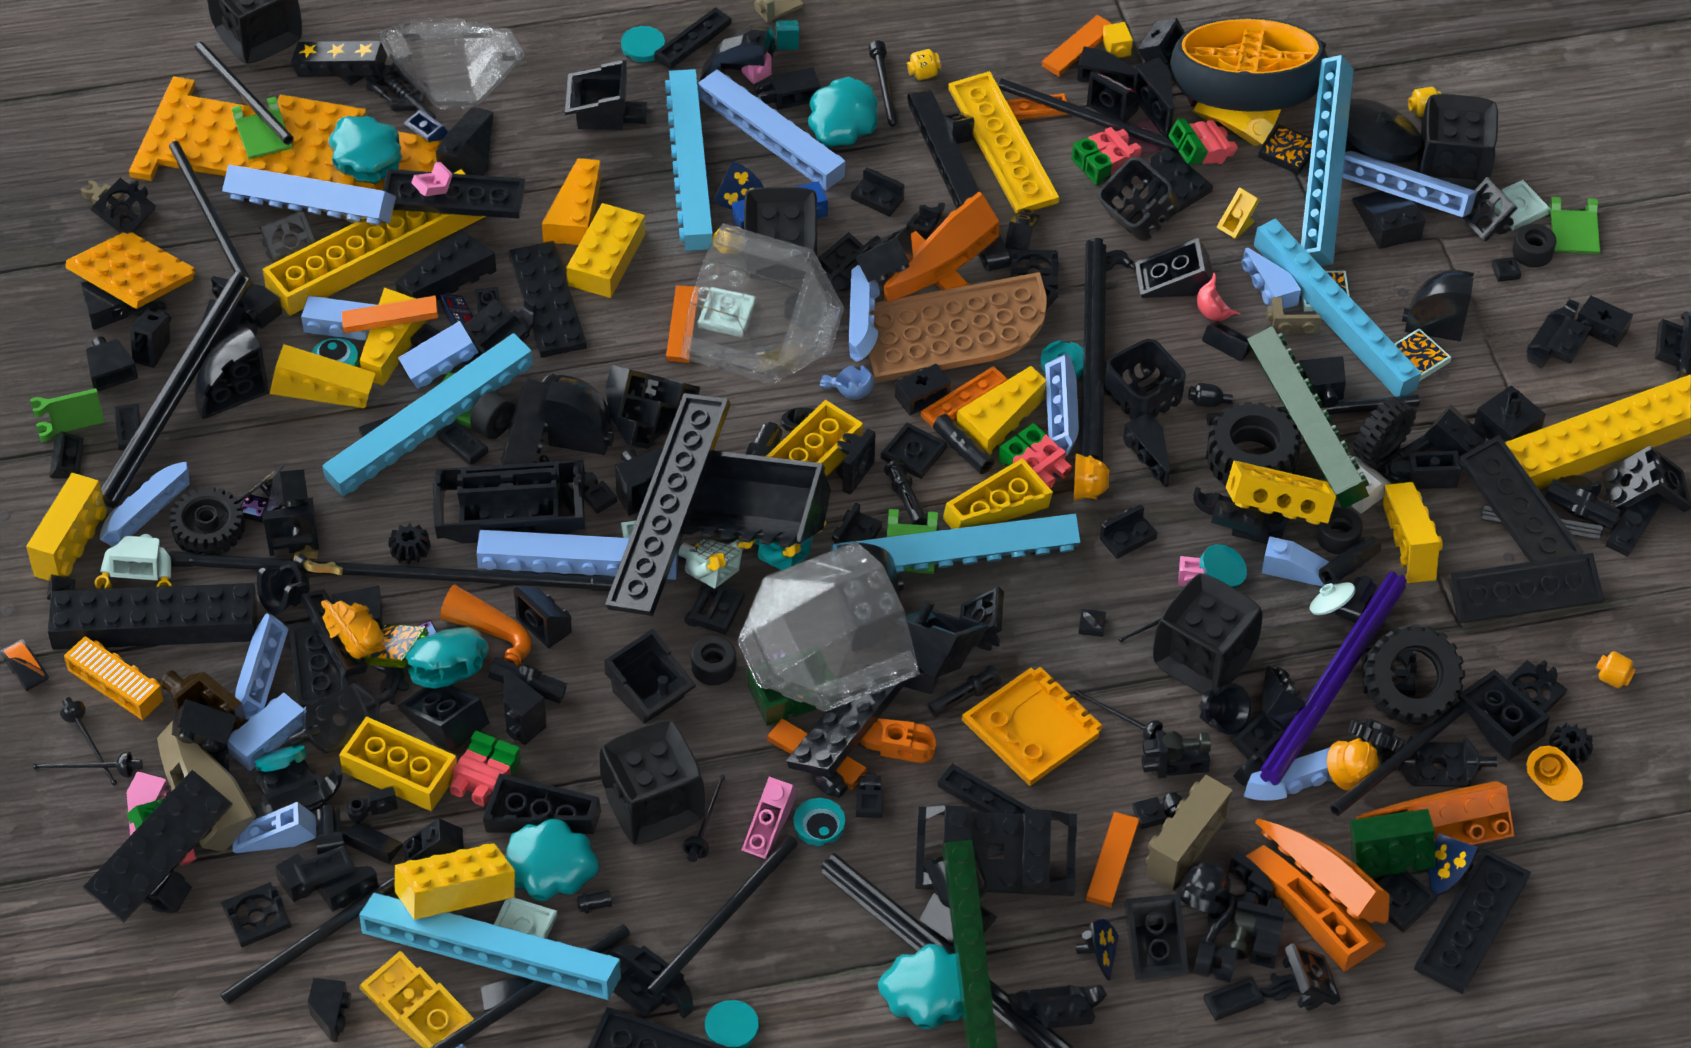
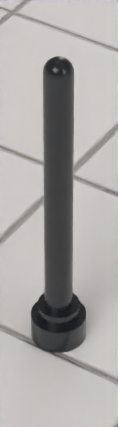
[868,41,897,127]

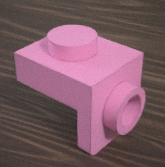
[741,53,772,84]
[412,162,453,196]
[1178,556,1205,586]

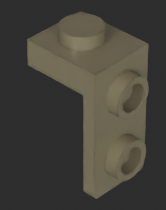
[754,0,803,23]
[1266,297,1322,334]

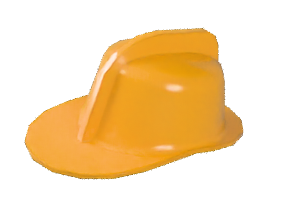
[1526,746,1583,801]

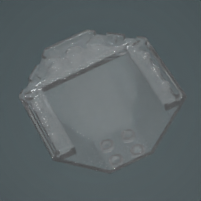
[378,18,525,109]
[680,223,844,385]
[738,542,919,712]

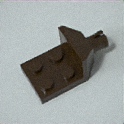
[160,670,246,733]

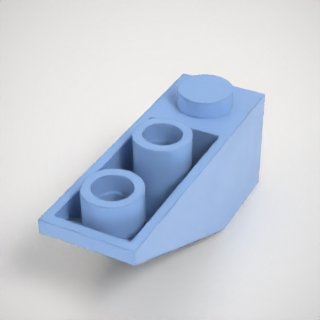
[1242,248,1301,309]

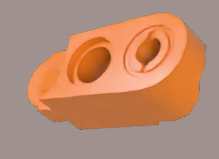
[860,718,936,763]

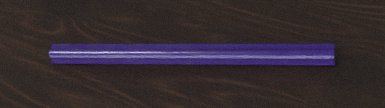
[1260,571,1407,785]

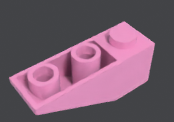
[127,772,171,836]
[742,777,799,859]

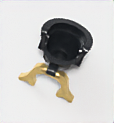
[257,545,343,614]

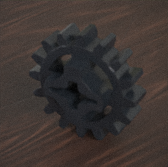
[1348,718,1404,753]

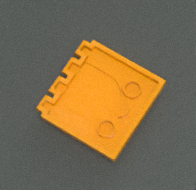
[65,232,196,309]
[962,667,1103,786]

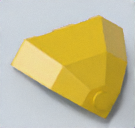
[1193,102,1281,146]

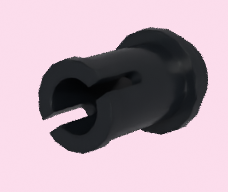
[577,890,612,914]

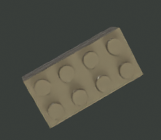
[1145,775,1233,890]

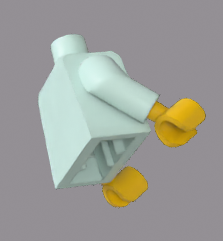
[94,534,172,589]
[678,536,756,588]

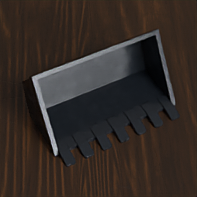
[683,451,831,548]

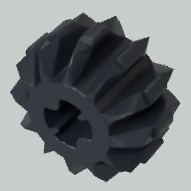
[388,523,431,565]
[1549,722,1593,766]

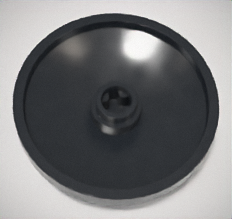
[1346,99,1422,162]

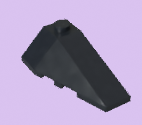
[436,106,494,176]

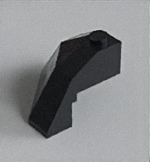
[700,26,777,81]
[605,365,700,449]

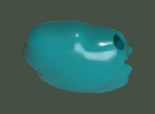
[808,77,878,148]
[328,116,402,184]
[405,627,489,688]
[505,819,600,901]
[878,944,962,1029]

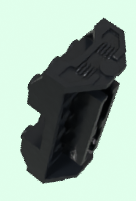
[433,460,586,543]
[915,805,1077,896]

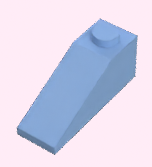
[1262,536,1335,587]
[232,802,316,853]

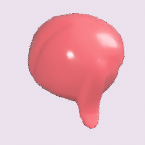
[1197,273,1241,321]

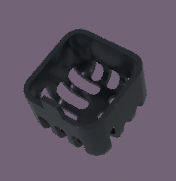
[1098,157,1180,241]
[1104,339,1186,420]

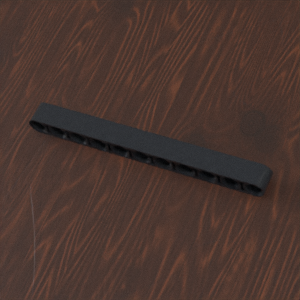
[907,88,1010,272]

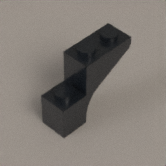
[275,854,379,912]

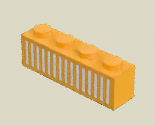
[64,636,164,721]

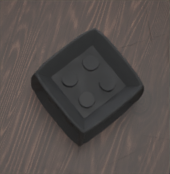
[207,0,302,64]
[1417,94,1498,190]
[744,187,817,281]
[1153,574,1263,693]
[599,720,705,844]

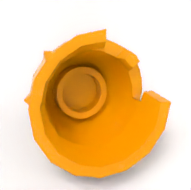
[1073,453,1110,502]
[1327,738,1379,791]

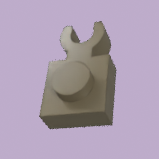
[81,180,125,207]

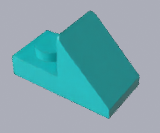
[775,20,799,50]

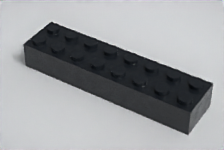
[48,583,257,650]

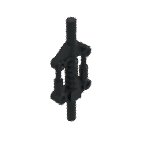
[366,61,436,119]

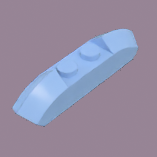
[849,265,880,362]
[1045,354,1079,456]
[100,462,190,546]
[235,613,288,720]
[1244,748,1333,801]

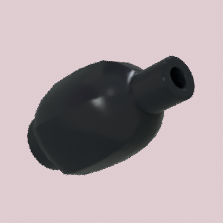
[1188,383,1233,407]
[811,771,848,798]

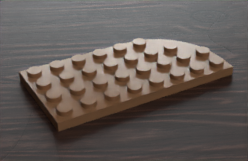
[868,272,1047,383]

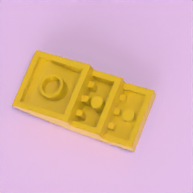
[359,951,474,1048]

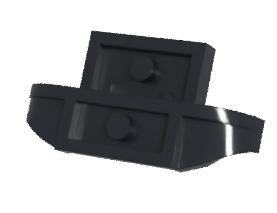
[817,232,881,298]
[463,298,537,365]
[1526,299,1592,369]
[1655,311,1691,379]
[1193,487,1290,536]
[1231,711,1293,785]
[251,759,343,820]
[605,944,693,1018]
[1008,985,1107,1029]

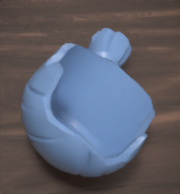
[820,366,875,400]

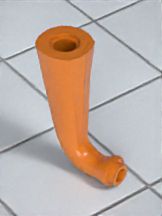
[440,584,532,666]

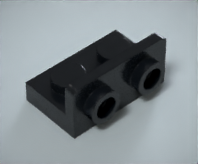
[851,167,905,217]
[832,503,882,544]
[1100,505,1157,559]

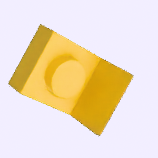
[1217,188,1261,239]

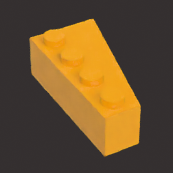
[542,158,601,245]

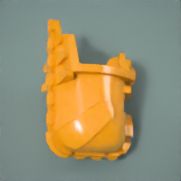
[321,600,384,659]

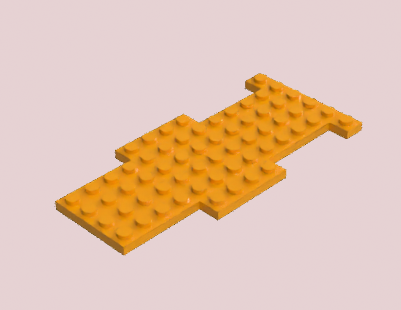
[129,76,443,191]

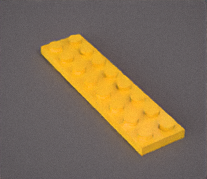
[948,71,1059,214]

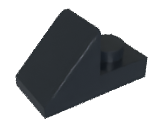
[944,112,974,144]

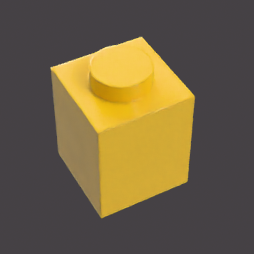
[1102,22,1133,58]

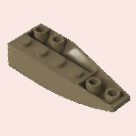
[157,721,256,852]

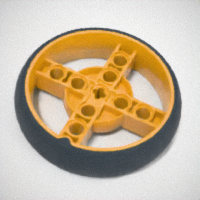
[1171,18,1327,112]

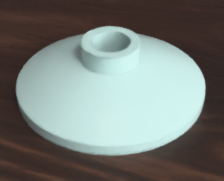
[1310,582,1356,615]

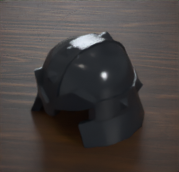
[1198,683,1252,735]
[1176,862,1231,913]

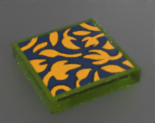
[363,624,429,668]

